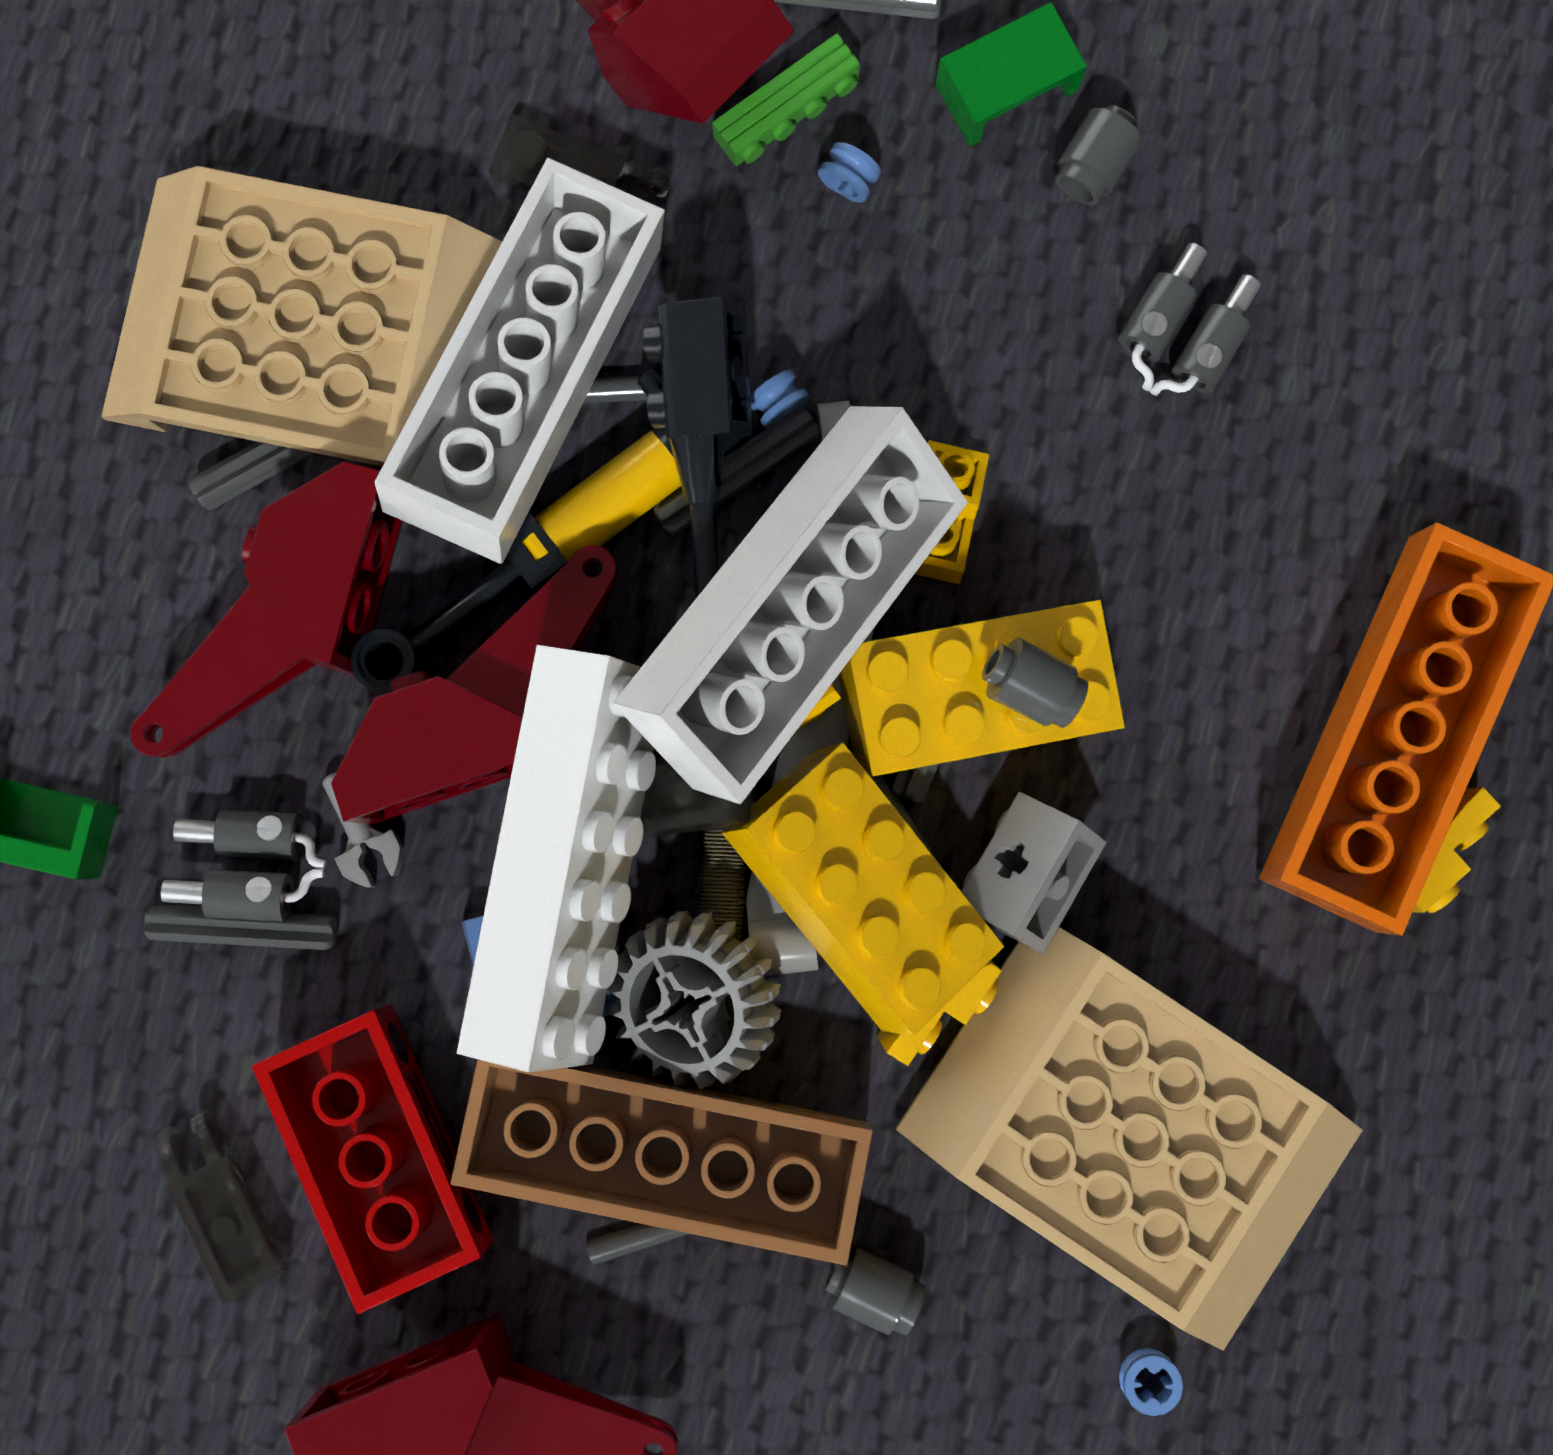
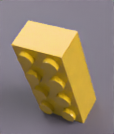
[838,600,1125,777]
[722,742,1004,1036]

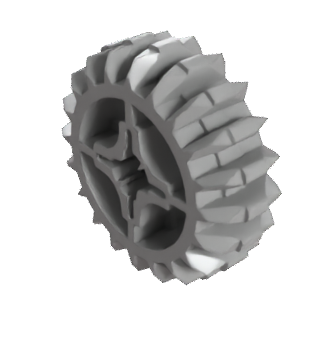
[607,910,782,1090]

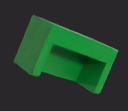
[935,2,1087,147]
[0,778,119,879]

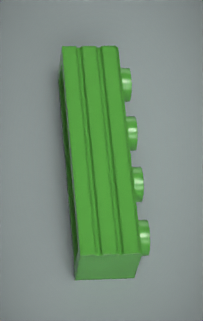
[712,33,860,166]

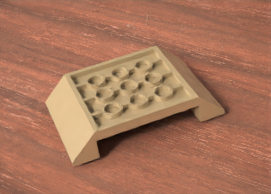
[101,166,502,466]
[896,927,1363,1351]

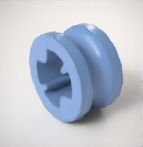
[818,142,881,203]
[750,369,810,429]
[1119,1348,1183,1416]

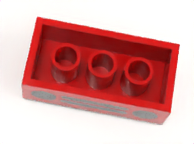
[251,1003,494,1315]

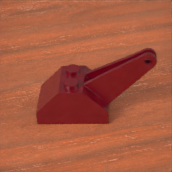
[576,0,794,124]
[130,462,403,758]
[331,545,618,824]
[284,1313,679,1455]

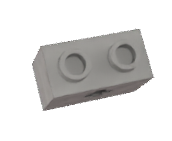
[961,792,1107,955]

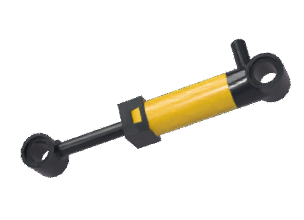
[351,367,748,695]

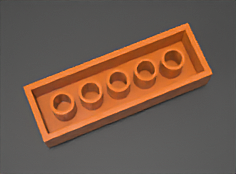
[1259,522,1553,936]

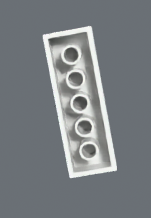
[374,157,665,564]
[613,406,968,804]
[456,645,656,1072]

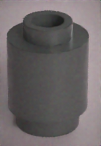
[1055,105,1142,206]
[982,637,1088,728]
[824,1246,926,1336]

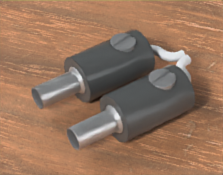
[1118,243,1261,396]
[161,809,326,922]

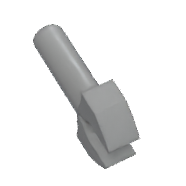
[322,772,404,888]

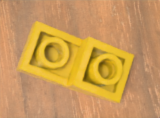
[915,440,990,584]
[1413,787,1501,913]
[876,960,1002,1066]

